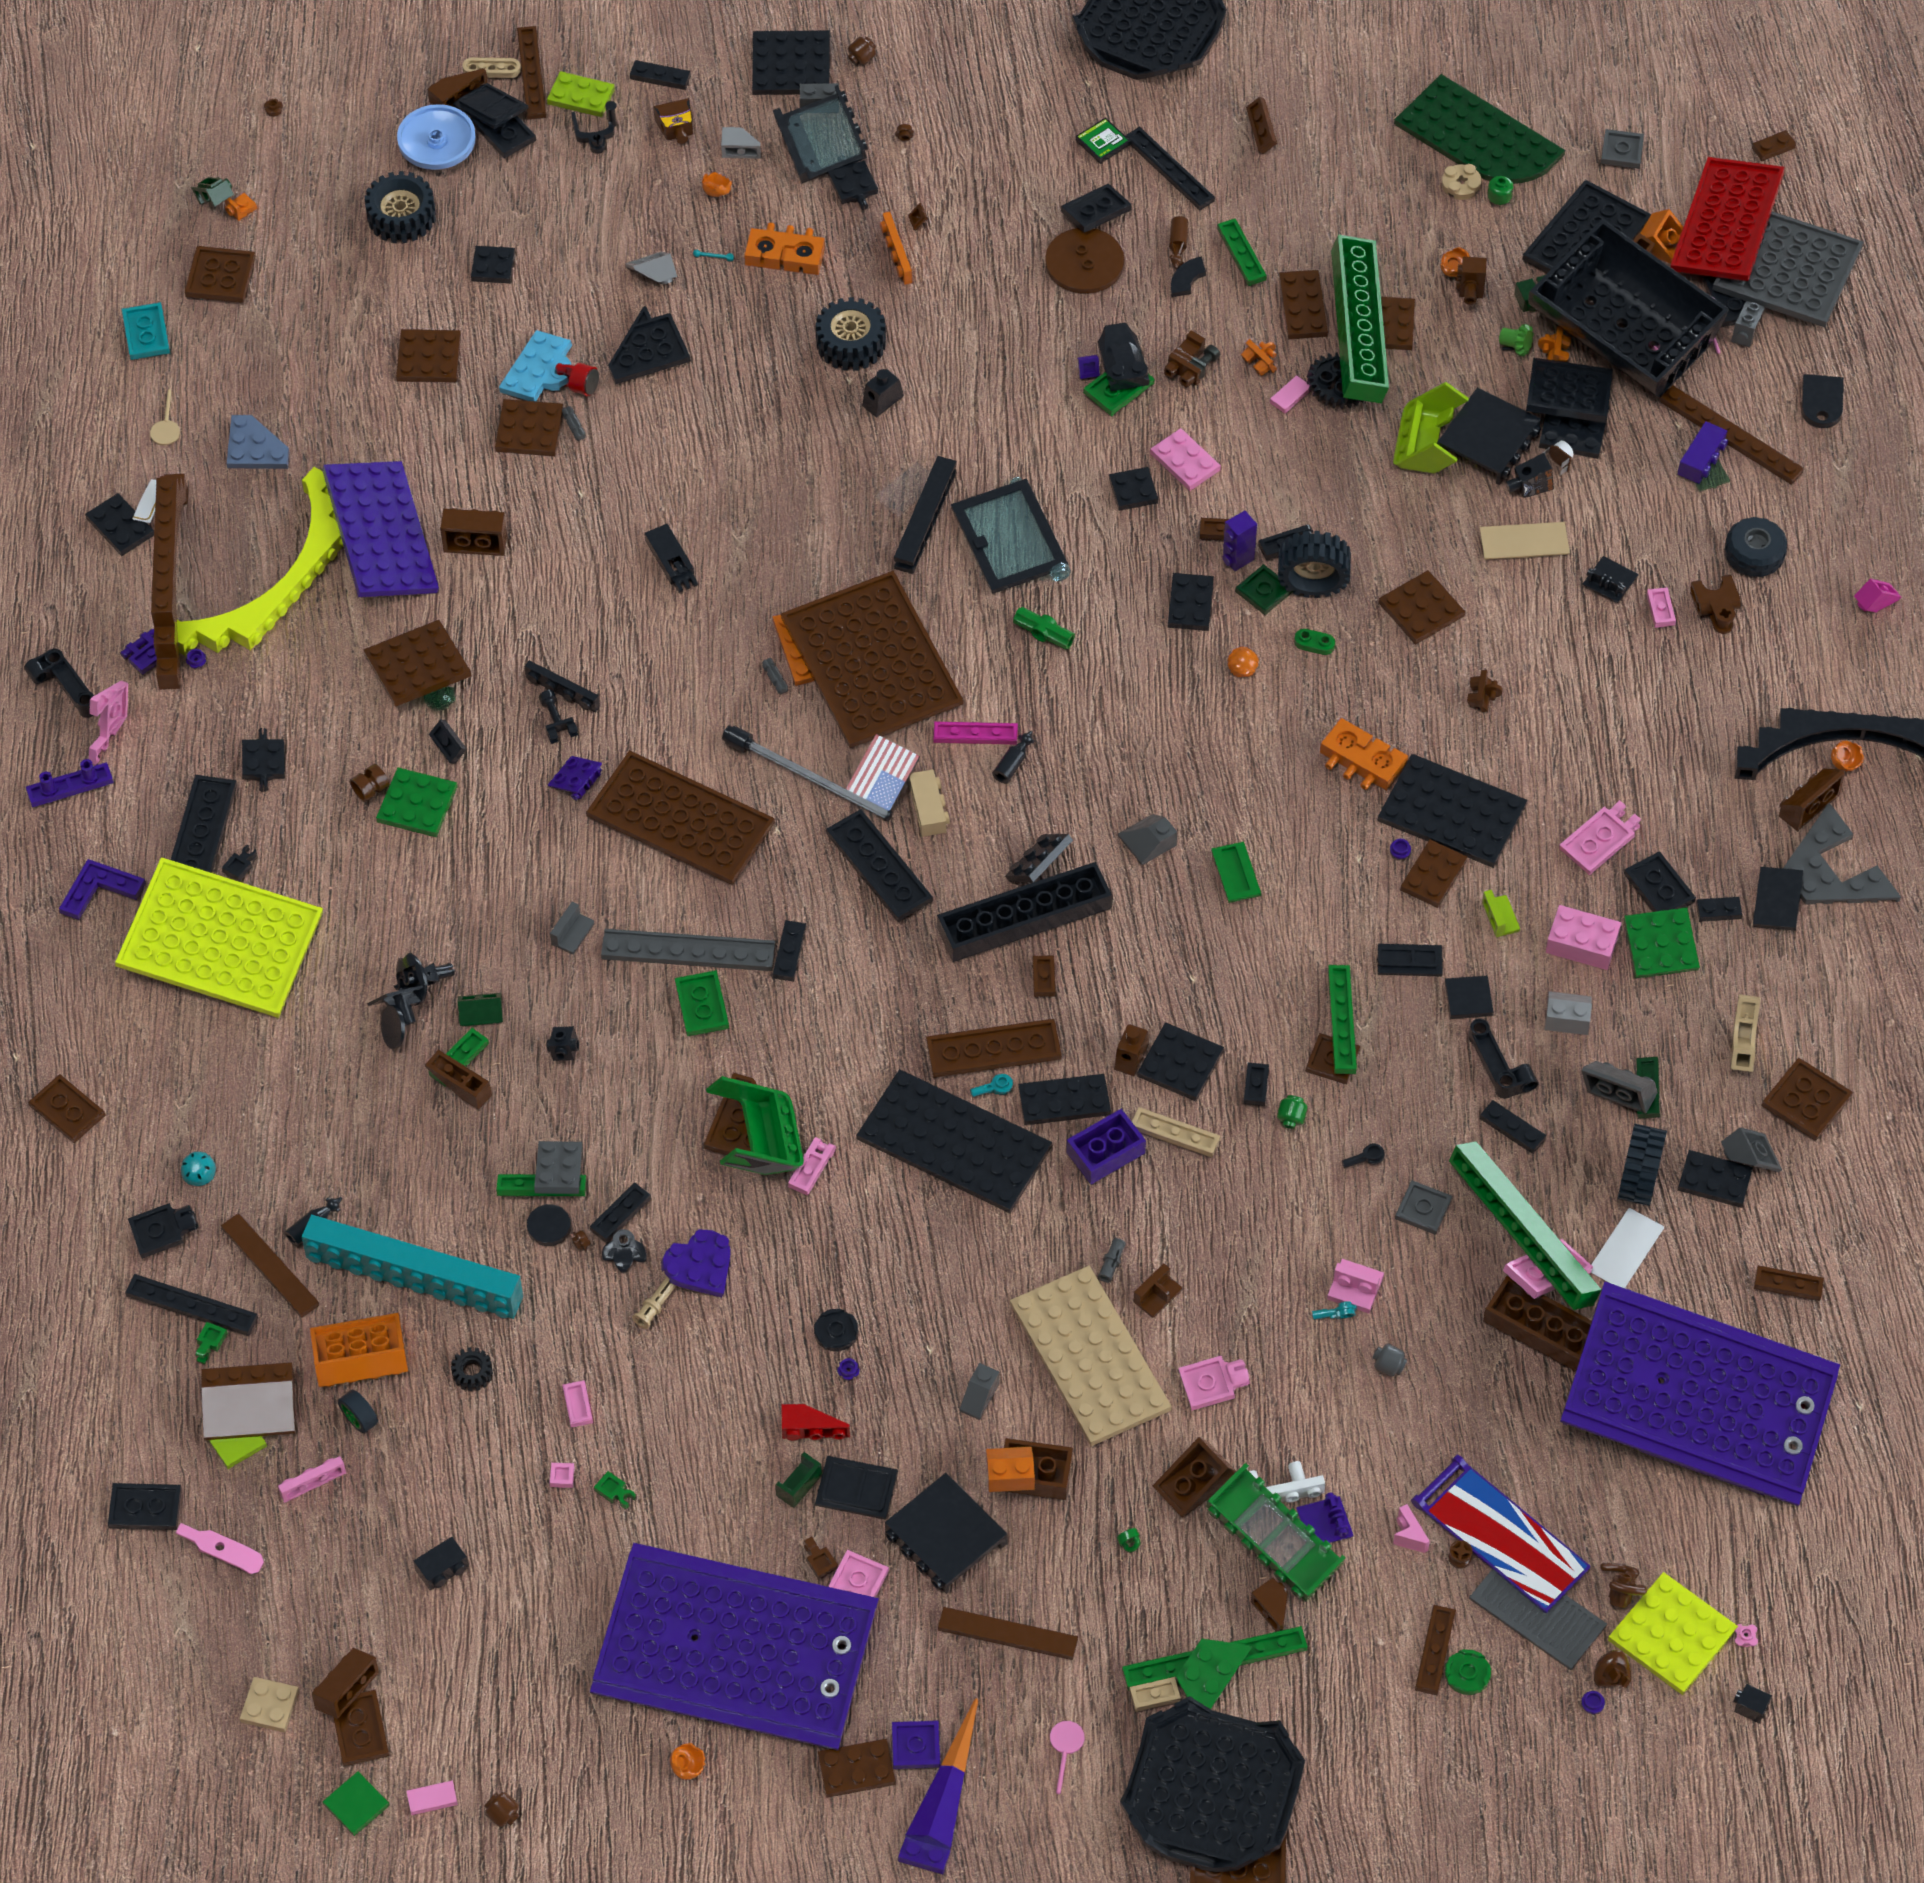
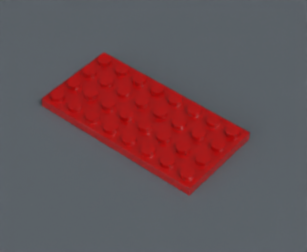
[1670,157,1785,281]

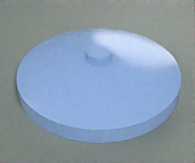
[397,105,476,170]

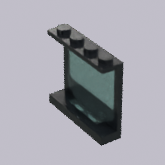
[773,85,868,183]

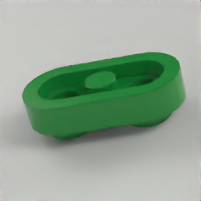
[1294,629,1335,655]

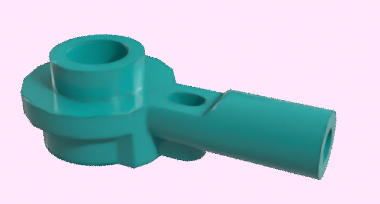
[970,1074,1013,1097]
[1312,1301,1357,1320]

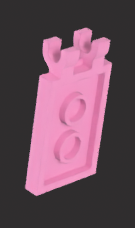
[1559,800,1641,875]

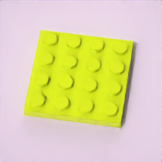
[1608,1572,1738,1695]

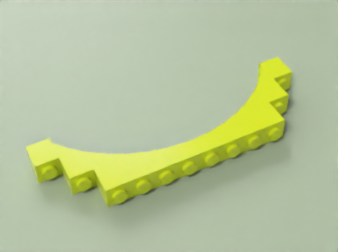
[177,467,344,656]

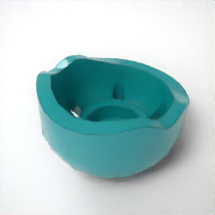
[181,1151,216,1186]

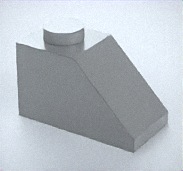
[721,127,761,159]

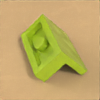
[1482,890,1520,937]

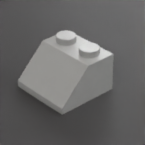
[1544,991,1592,1035]

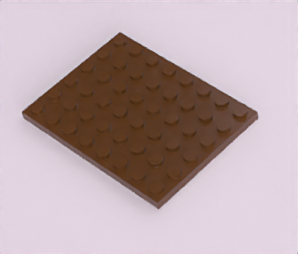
[781,570,964,748]

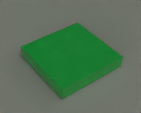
[322,1771,390,1836]

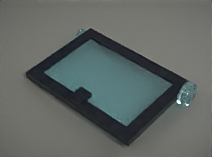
[951,477,1071,594]

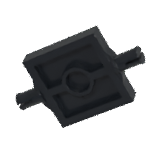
[828,156,878,210]
[242,728,285,792]

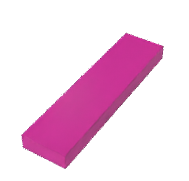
[934,721,1018,745]

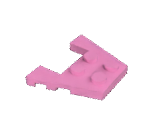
[89,681,128,765]

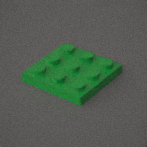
[376,767,458,837]
[1623,907,1700,979]

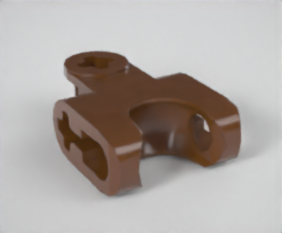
[1690,574,1741,634]

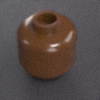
[848,36,876,65]
[484,1792,520,1827]

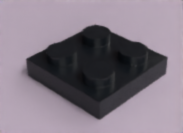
[471,246,515,284]
[1109,467,1158,511]

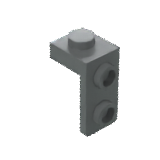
[1731,301,1765,347]

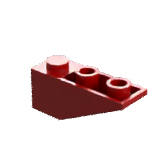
[781,1404,850,1441]

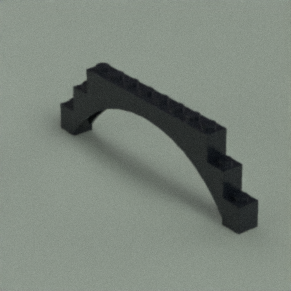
[1734,708,1924,780]

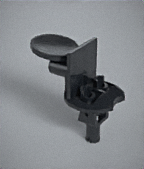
[367,953,455,1049]

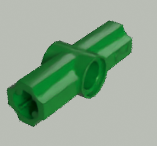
[1013,607,1075,650]

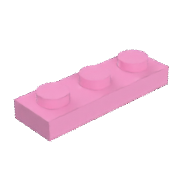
[278,1456,346,1503]

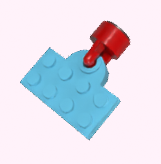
[499,330,599,401]

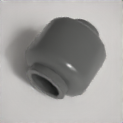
[1372,1343,1407,1377]

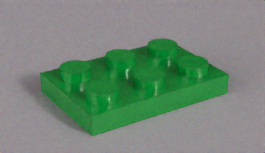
[1083,372,1155,416]
[674,970,729,1037]

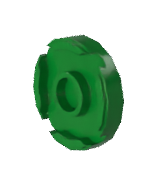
[1445,1649,1491,1695]

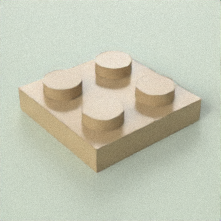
[240,1677,299,1733]

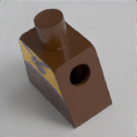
[653,98,693,144]

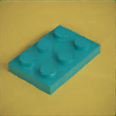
[122,302,170,360]

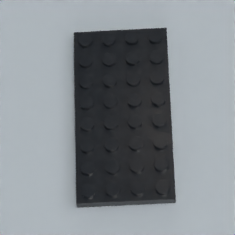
[856,1069,1052,1213]

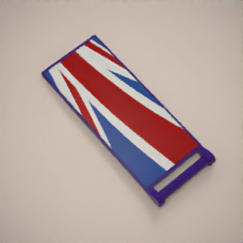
[1411,1455,1590,1613]

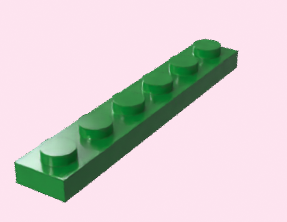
[1327,965,1357,1074]

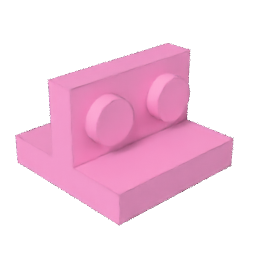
[1327,1259,1384,1313]

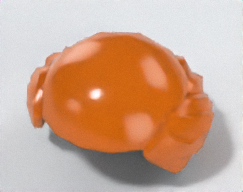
[702,172,732,197]
[1440,247,1470,277]
[1227,647,1259,677]
[1831,741,1864,772]
[670,1743,705,1780]

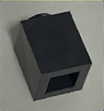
[1733,1683,1772,1724]

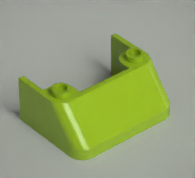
[1393,382,1469,474]

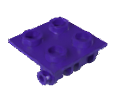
[548,756,602,801]
[1296,1492,1354,1543]

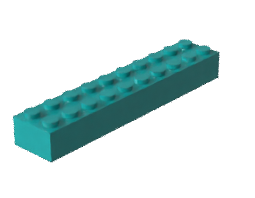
[302,1214,523,1319]

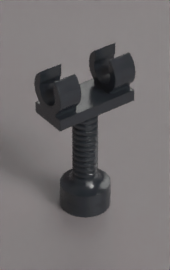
[539,690,578,744]

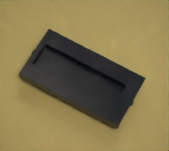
[1377,943,1443,977]

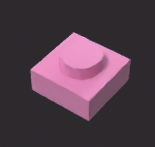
[550,1463,575,1488]

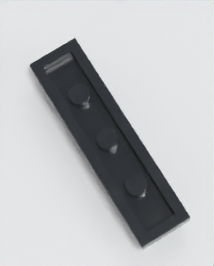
[524,660,600,713]

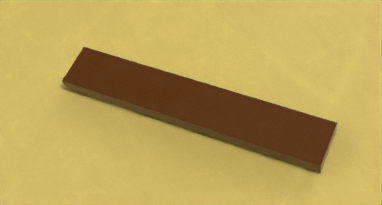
[517,26,547,120]
[221,1213,319,1318]
[938,1607,1078,1660]

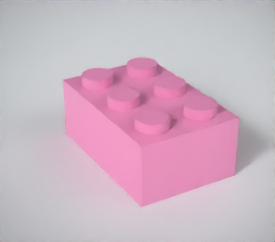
[1546,905,1621,970]

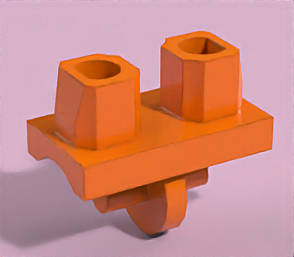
[1538,326,1571,362]
[1241,339,1277,376]

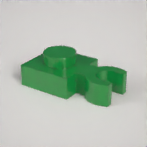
[594,1471,636,1509]

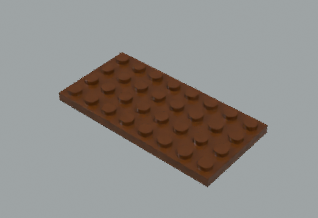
[586,750,775,885]

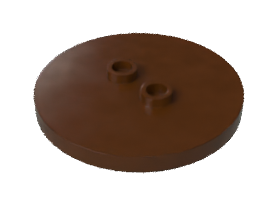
[1045,228,1124,294]

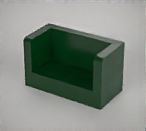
[775,1452,822,1508]

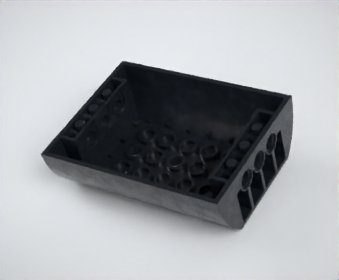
[1528,219,1729,397]

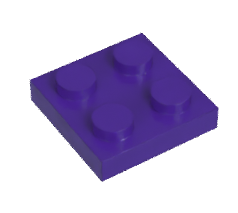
[892,1720,940,1769]

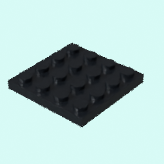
[752,30,830,95]
[1526,357,1613,423]

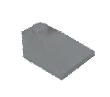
[625,251,677,285]

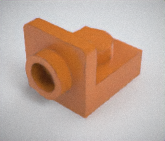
[225,193,257,221]

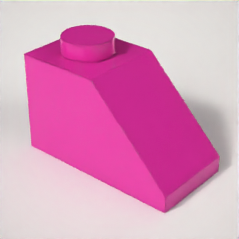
[1854,578,1902,613]

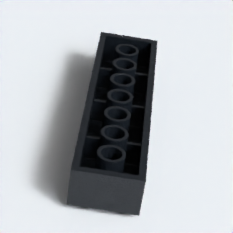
[937,862,1112,962]

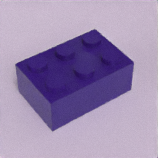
[1066,1108,1146,1185]

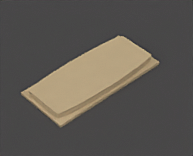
[1480,522,1570,560]

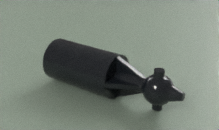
[992,731,1035,784]
[284,1197,342,1247]

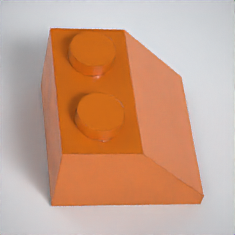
[1640,209,1683,264]
[986,1447,1035,1492]

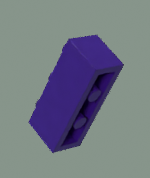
[1677,421,1728,484]
[1222,510,1257,571]

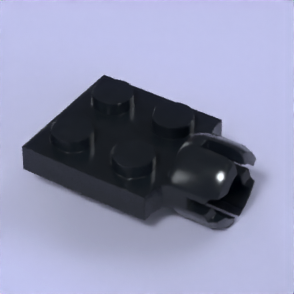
[128,1203,198,1259]

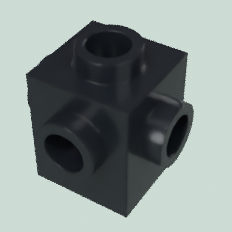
[547,1026,580,1061]

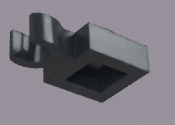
[222,845,257,882]

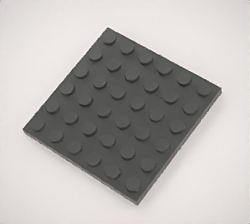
[1712,211,1864,328]

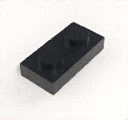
[429,719,467,764]
[1696,897,1742,922]
[1243,1062,1269,1106]

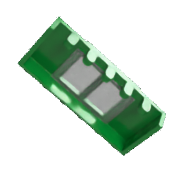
[1206,1463,1346,1601]

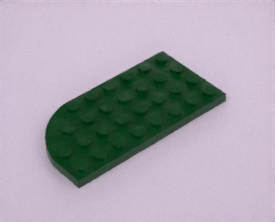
[1394,74,1565,184]

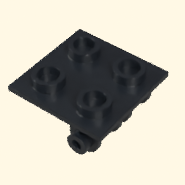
[1582,556,1639,603]

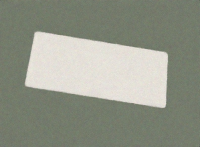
[1591,1208,1664,1288]

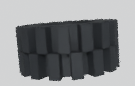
[451,1347,493,1392]

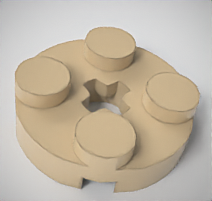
[1442,164,1481,200]

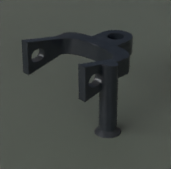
[571,101,617,154]

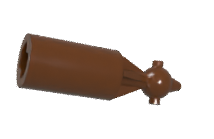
[1169,216,1189,269]

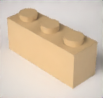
[909,769,950,837]

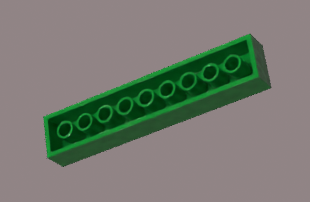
[1331,234,1389,404]

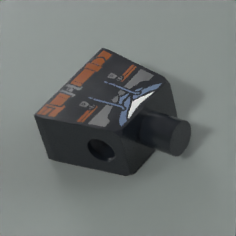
[1505,453,1554,498]

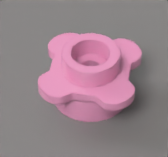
[1735,1624,1758,1647]

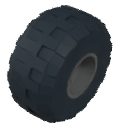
[1725,517,1787,577]

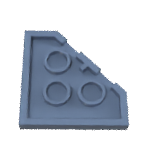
[226,415,290,469]

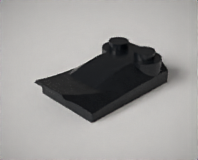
[1098,322,1150,391]

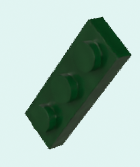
[1636,1057,1660,1119]

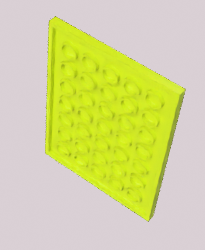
[115,857,323,1018]

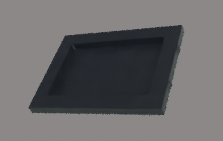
[453,83,529,129]
[815,1456,898,1520]

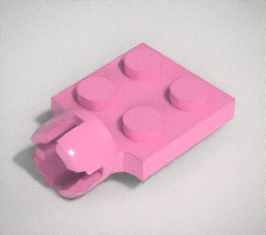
[1178,1356,1250,1411]

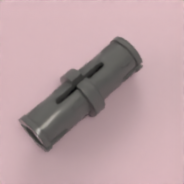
[1098,1238,1126,1283]

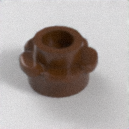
[264,99,283,117]
[895,124,914,141]
[571,1230,591,1251]

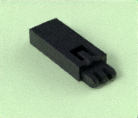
[644,523,698,593]

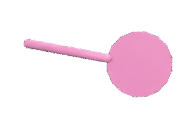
[1050,1721,1085,1794]

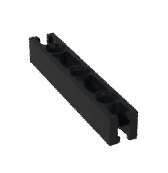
[894,456,957,574]

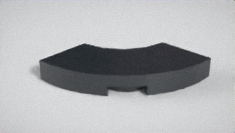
[1170,256,1206,297]

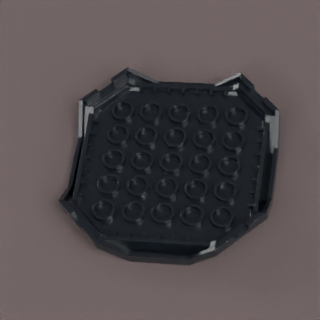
[1072,0,1227,80]
[1120,1696,1305,1872]

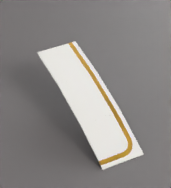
[133,479,156,523]

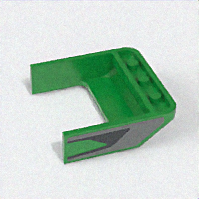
[706,1076,804,1175]

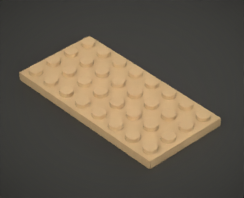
[1010,1265,1172,1446]

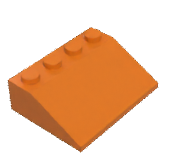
[310,1312,408,1387]

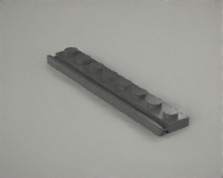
[601,929,775,971]

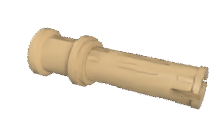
[632,1277,676,1329]

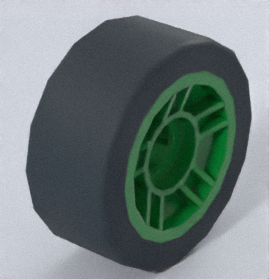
[338,1389,378,1433]

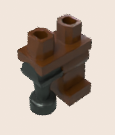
[1164,330,1221,388]

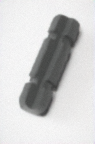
[562,406,586,441]
[762,658,788,694]

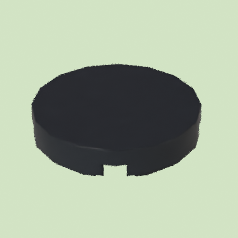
[527,1204,571,1246]
[814,1309,858,1352]

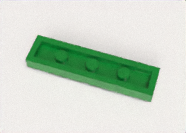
[1217,218,1267,286]
[496,1174,586,1197]

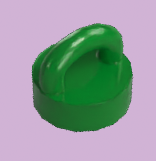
[1116,1528,1140,1553]

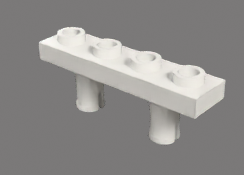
[1249,1461,1325,1507]

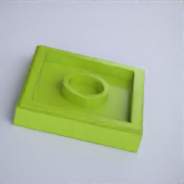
[208,1436,267,1469]

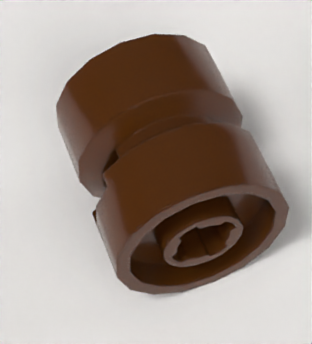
[349,763,390,802]

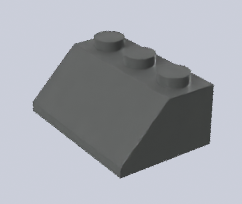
[1582,1061,1658,1114]

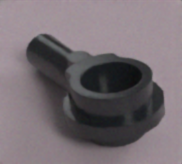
[1341,1143,1385,1169]

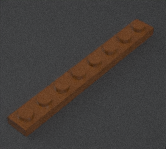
[1660,385,1804,485]

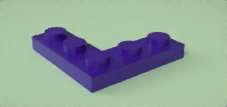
[59,859,146,920]

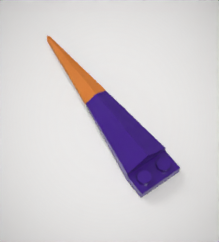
[898,1698,978,1875]

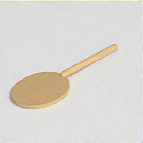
[150,389,180,445]

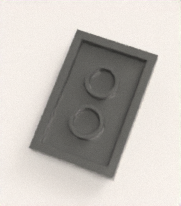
[534,1141,583,1194]

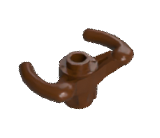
[1600,1563,1647,1608]

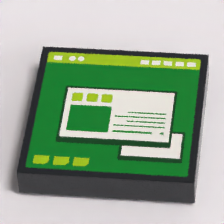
[1076,117,1130,164]

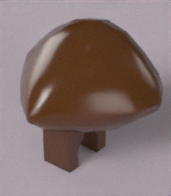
[1594,1650,1631,1689]

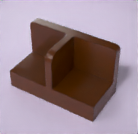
[1133,1263,1182,1318]

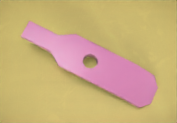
[176,1523,264,1574]

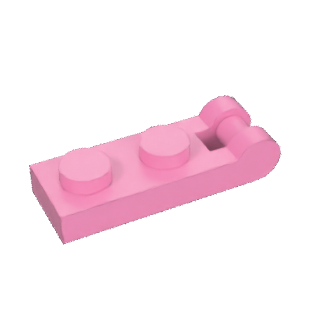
[788,1137,836,1196]

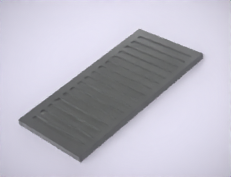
[1469,1569,1607,1670]

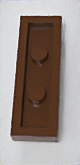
[1246,97,1277,154]
[1754,1265,1824,1301]

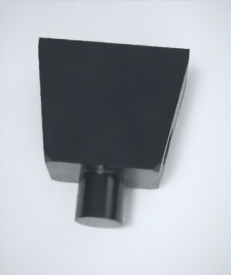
[862,369,904,418]

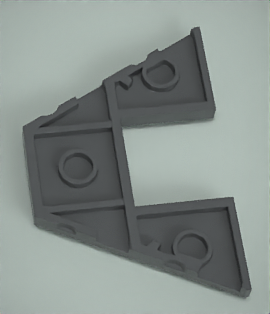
[1783,803,1901,905]

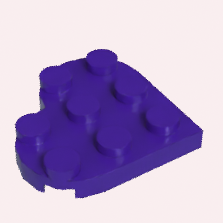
[661,1229,730,1298]

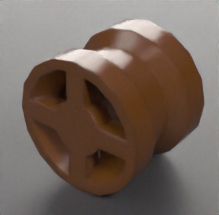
[1448,1540,1473,1569]

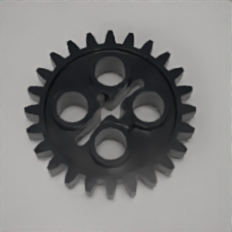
[1307,352,1364,409]

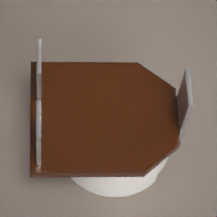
[1543,440,1574,476]

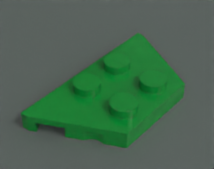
[1175,1638,1252,1709]

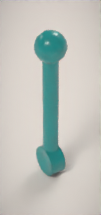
[693,249,734,262]

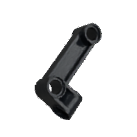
[24,648,94,718]
[1469,1018,1539,1099]

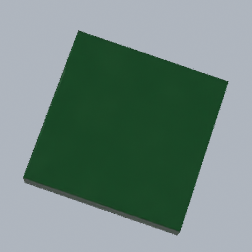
[1235,564,1293,615]

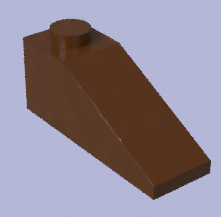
[427,68,488,107]
[425,1049,492,1110]

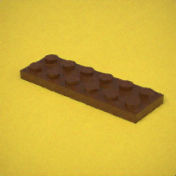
[926,1019,1062,1078]

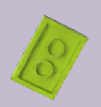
[547,71,615,117]

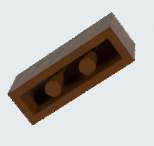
[312,1648,379,1719]

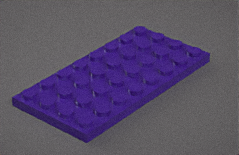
[322,461,439,597]

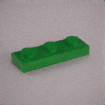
[428,1028,489,1087]

